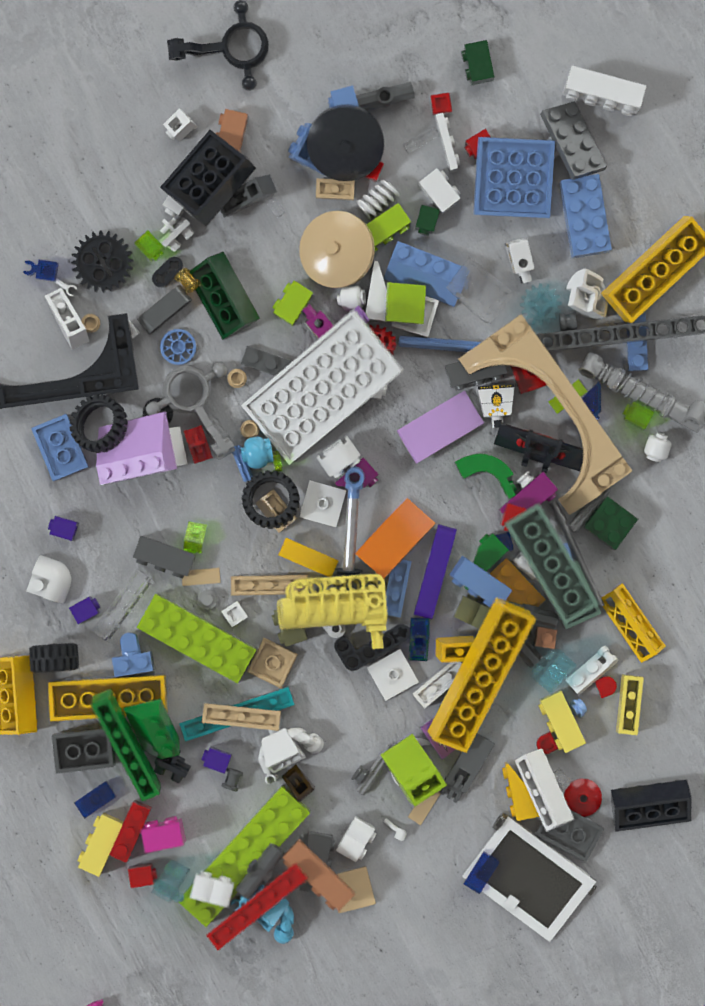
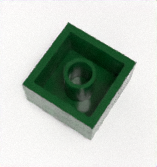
[583,496,639,550]

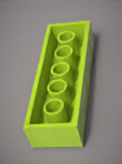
[136,594,257,684]

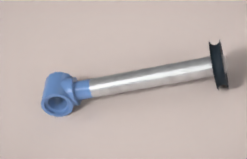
[334,466,364,577]

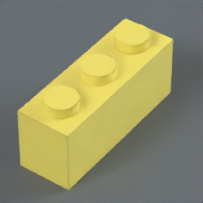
[616,674,644,735]
[538,690,586,753]
[77,813,124,877]

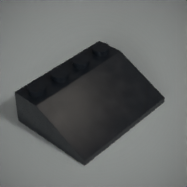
[160,130,256,226]

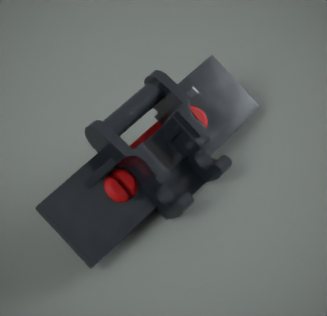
[494,423,583,473]

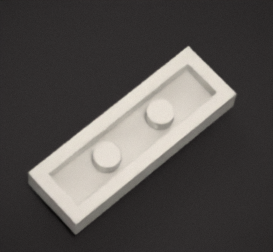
[435,113,460,173]
[412,662,462,709]

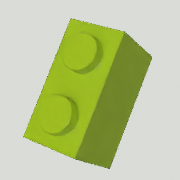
[272,281,314,326]

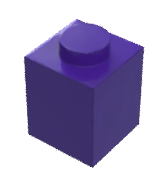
[48,516,79,541]
[69,596,101,624]
[201,746,232,774]

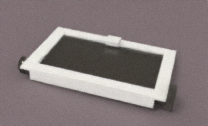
[462,812,597,942]

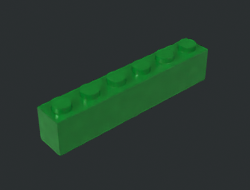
[91,689,161,802]

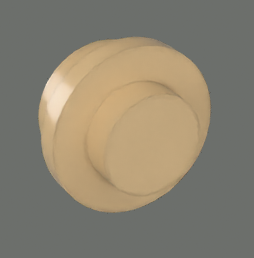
[81,314,100,333]
[228,369,247,388]
[240,420,260,439]

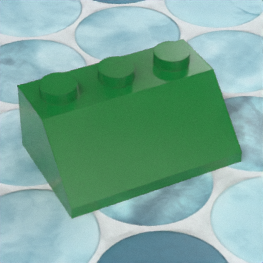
[124,699,180,759]

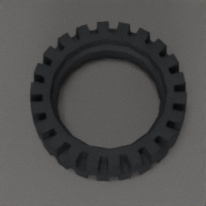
[69,394,128,453]
[242,470,300,529]

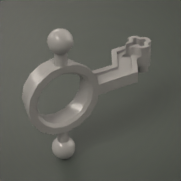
[146,363,236,460]

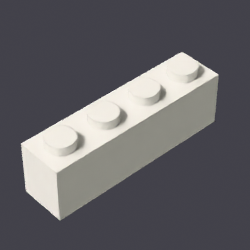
[515,749,574,832]

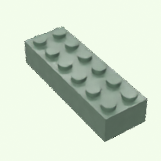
[504,503,599,625]

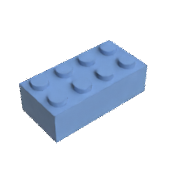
[559,174,612,259]

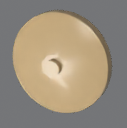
[299,211,375,288]

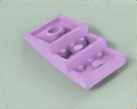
[397,390,484,464]

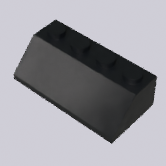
[611,780,692,832]

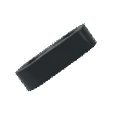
[152,257,184,288]

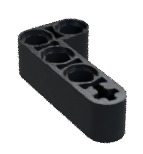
[334,623,411,671]

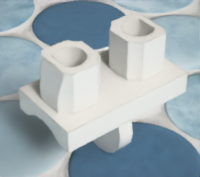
[159,217,194,252]

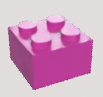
[141,816,186,853]

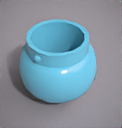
[241,437,273,469]

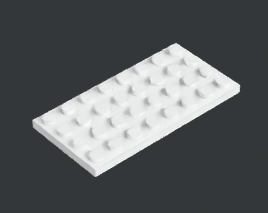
[241,309,403,465]

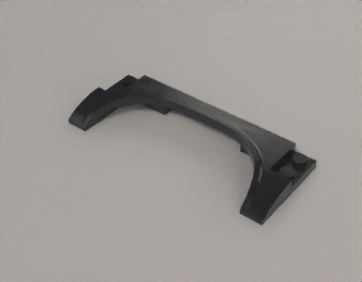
[0,313,139,409]

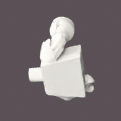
[258,727,324,784]

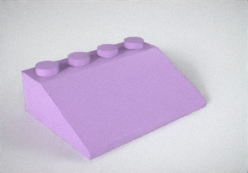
[96,412,177,485]

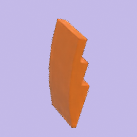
[355,498,436,579]

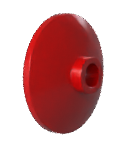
[564,778,602,817]

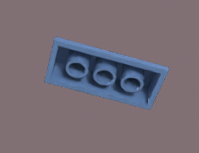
[383,241,469,307]

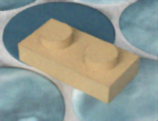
[316,178,355,201]

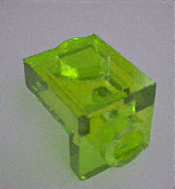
[183,521,207,553]

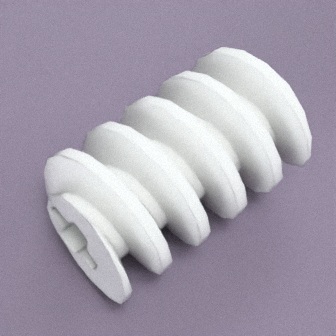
[357,180,400,221]

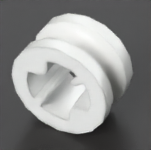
[516,471,535,489]

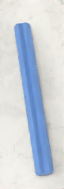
[399,335,481,352]

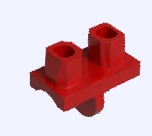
[183,425,213,464]

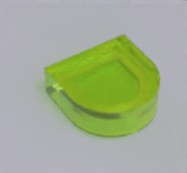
[272,450,283,472]

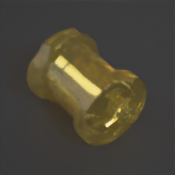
[175,268,200,293]

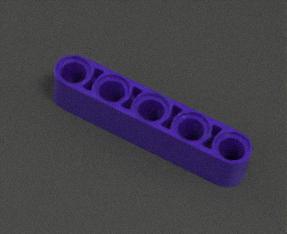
[414,524,457,620]

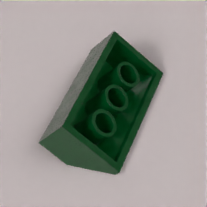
[186,251,260,340]

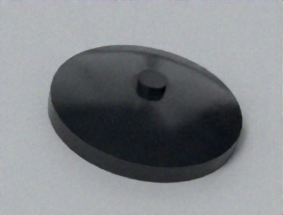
[307,105,384,181]

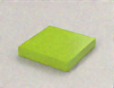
[385,282,426,324]

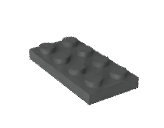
[540,101,607,180]

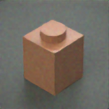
[534,626,557,649]

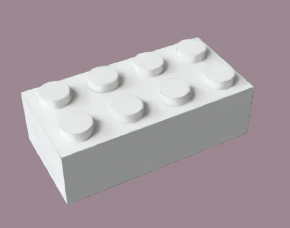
[562,66,646,116]

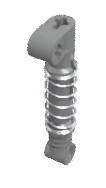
[579,353,705,433]

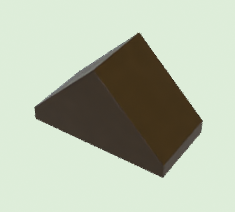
[281,764,315,802]

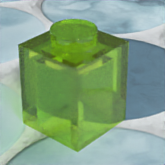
[134,230,165,262]
[622,402,654,430]

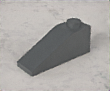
[221,174,277,218]

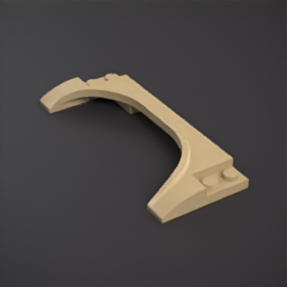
[458,314,632,515]

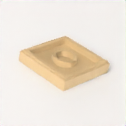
[247,637,298,688]
[337,866,376,913]

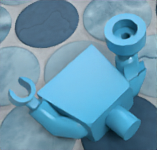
[231,885,295,944]

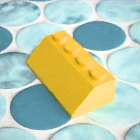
[0,655,37,735]

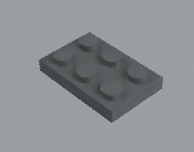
[535,810,604,862]

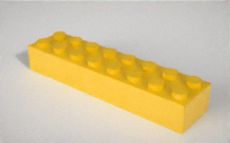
[428,597,536,753]

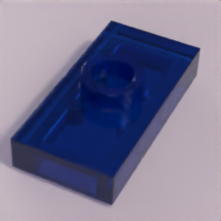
[74,781,117,819]
[463,851,500,894]

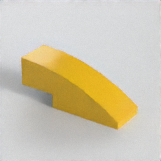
[278,538,339,577]

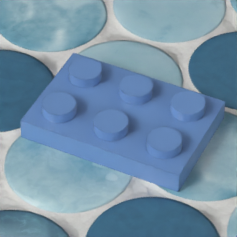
[31,414,89,482]

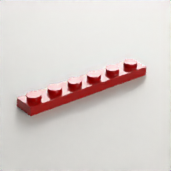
[206,863,308,951]

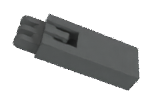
[440,733,495,803]

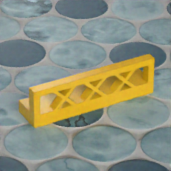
[601,583,666,663]

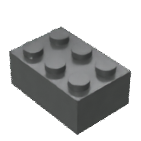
[51,728,116,774]

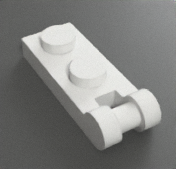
[565,645,618,696]

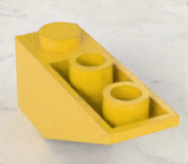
[502,762,540,821]

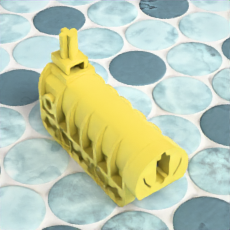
[277,574,387,649]

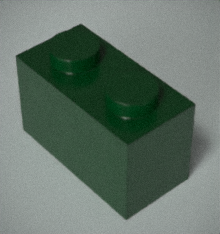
[461,40,495,85]

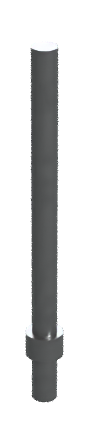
[550,501,604,608]

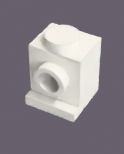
[163,108,198,141]

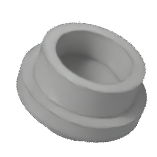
[198,590,217,609]

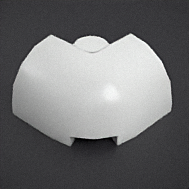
[566,268,608,319]
[26,555,72,604]

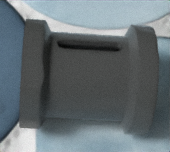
[221,768,243,792]

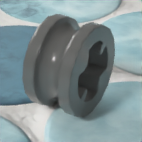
[351,765,369,785]

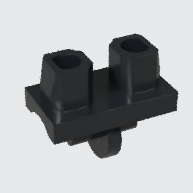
[154,750,191,783]

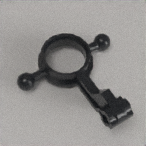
[167,0,269,91]

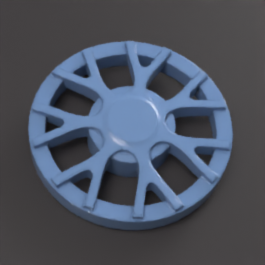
[160,329,196,365]

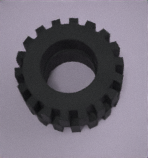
[29,643,79,673]

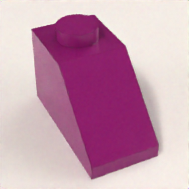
[335,458,379,488]

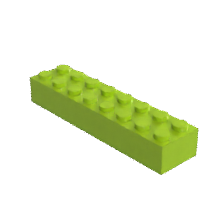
[178,785,311,927]

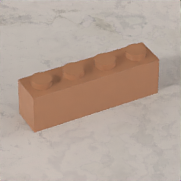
[216,109,248,152]
[283,839,355,911]

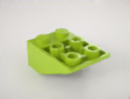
[380,734,447,806]

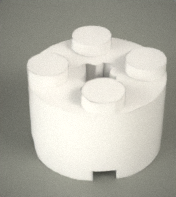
[316,436,361,478]

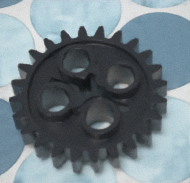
[71,230,134,293]

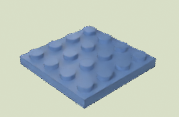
[473,137,555,218]

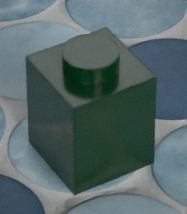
[415,205,440,236]

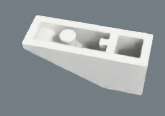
[365,261,387,323]
[45,288,89,350]

